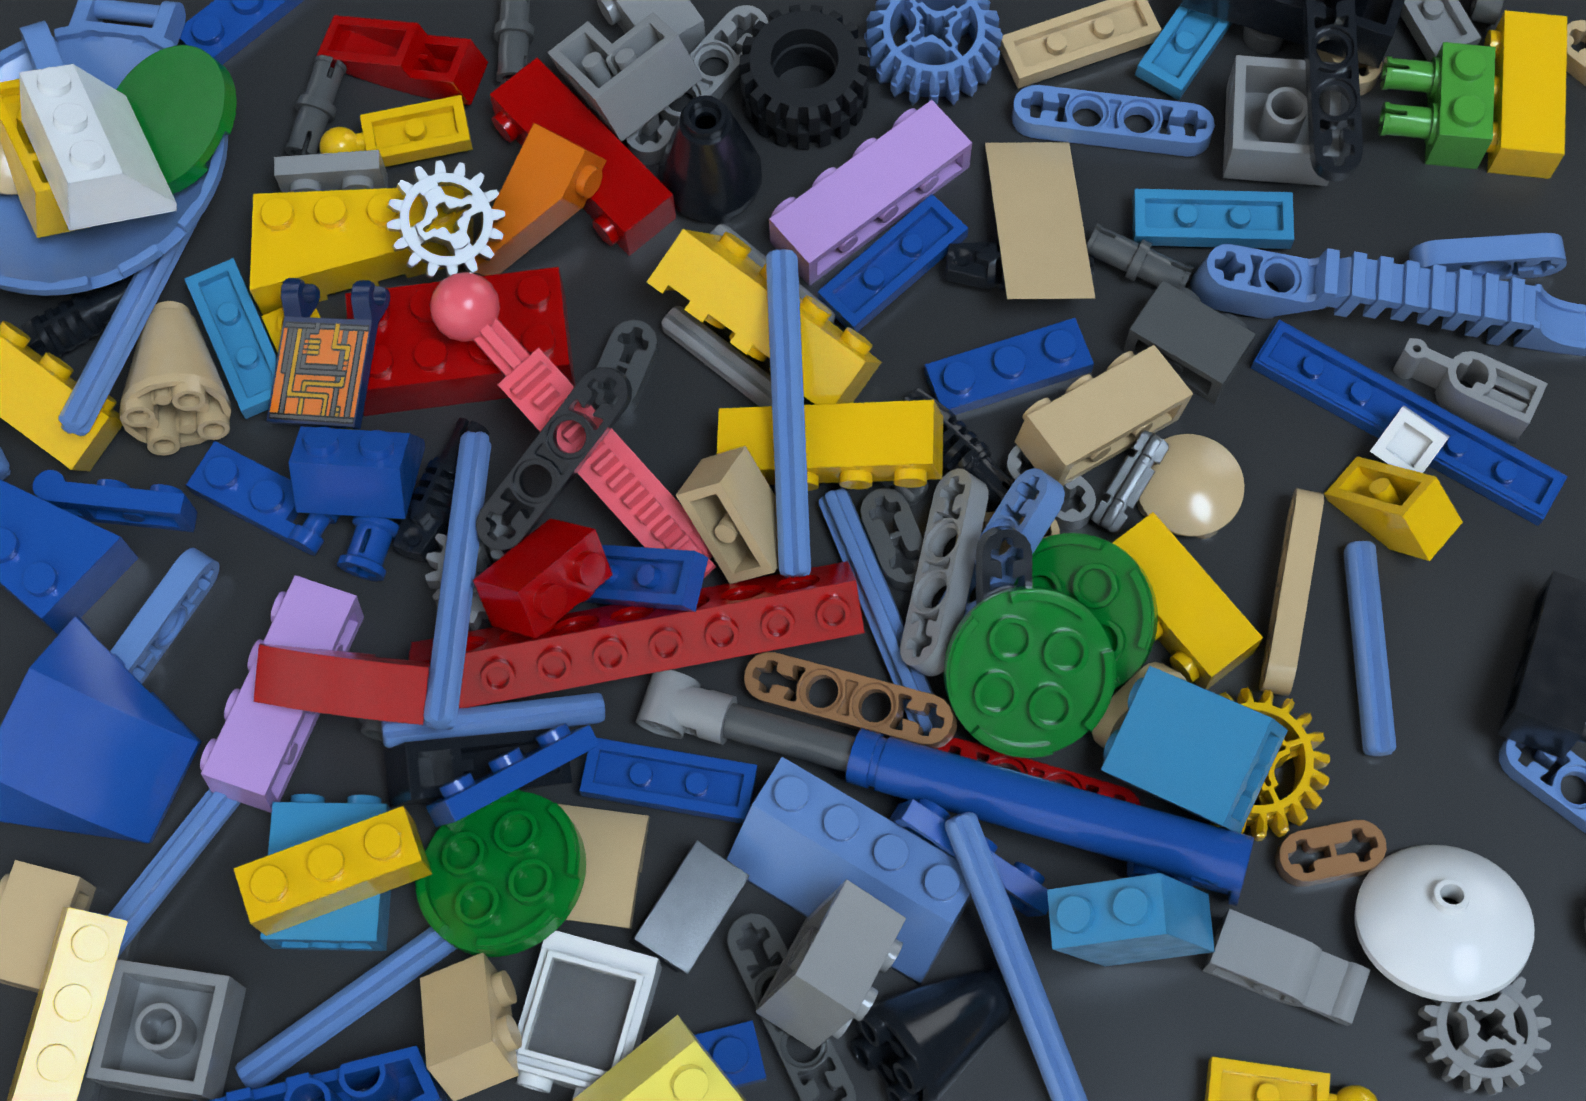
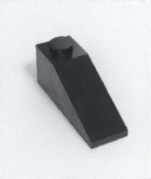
[384,728,572,807]

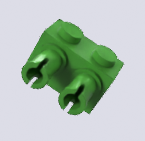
[1378,42,1496,169]

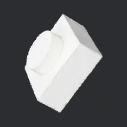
[1370,405,1449,473]

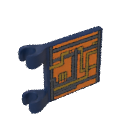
[266,278,390,429]

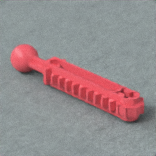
[430,272,716,578]

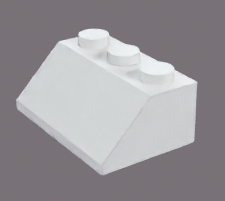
[19,64,177,231]

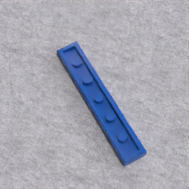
[1251,320,1568,526]

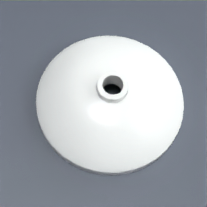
[1354,845,1535,1002]

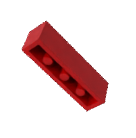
[490,57,676,256]

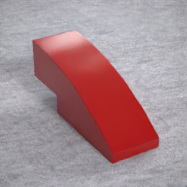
[316,15,488,105]
[254,644,430,725]

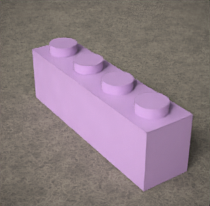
[769,100,972,286]
[200,575,364,813]

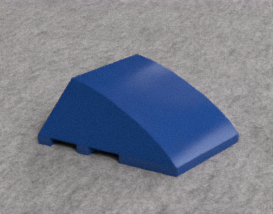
[0,616,202,843]

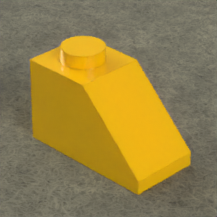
[1324,456,1463,561]

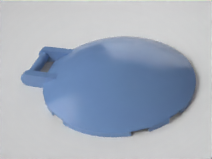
[0,0,228,296]

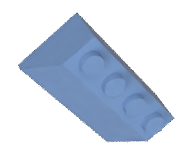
[727,757,972,985]

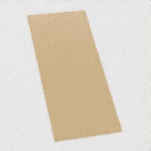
[985,142,1095,299]

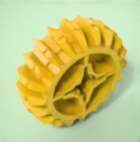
[1209,687,1330,841]

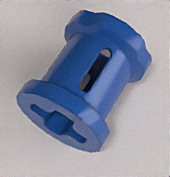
[337,516,399,582]

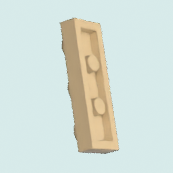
[999,0,1162,89]

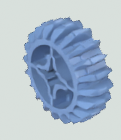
[864,0,1003,106]

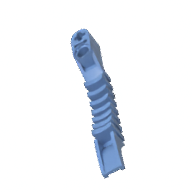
[1190,244,1586,356]

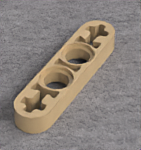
[1259,488,1324,697]

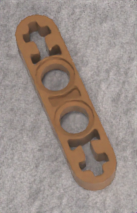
[744,652,957,749]

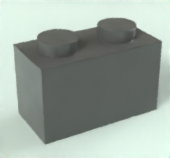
[1123,280,1256,405]

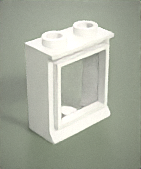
[516,931,662,1099]

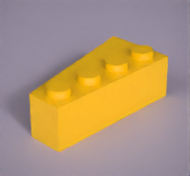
[250,186,473,315]
[647,229,882,404]

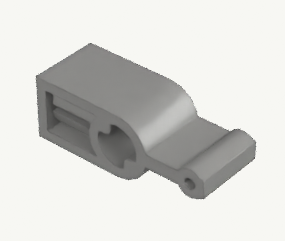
[1393,338,1548,444]
[1202,909,1370,1026]

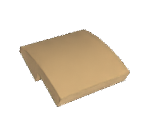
[558,804,650,929]

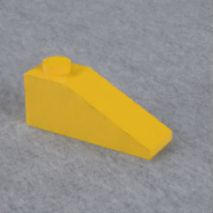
[0,79,89,238]

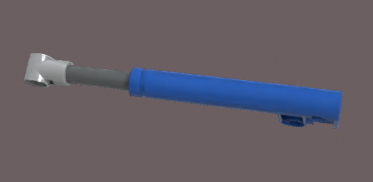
[636,670,1255,907]

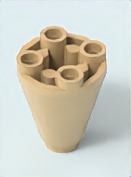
[119,301,231,456]

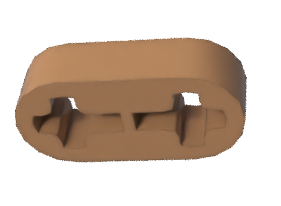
[1275,820,1387,887]

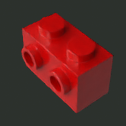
[473,518,613,639]

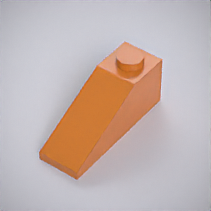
[463,123,607,276]

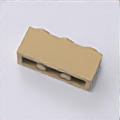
[1015,345,1193,486]

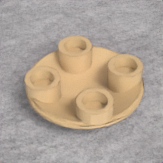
[1137,434,1245,539]

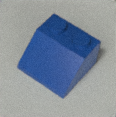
[288,426,425,519]

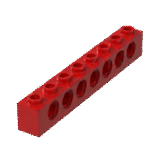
[409,561,865,708]

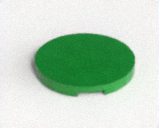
[116,45,237,194]
[1014,533,1158,691]
[944,586,1116,758]
[415,788,586,957]

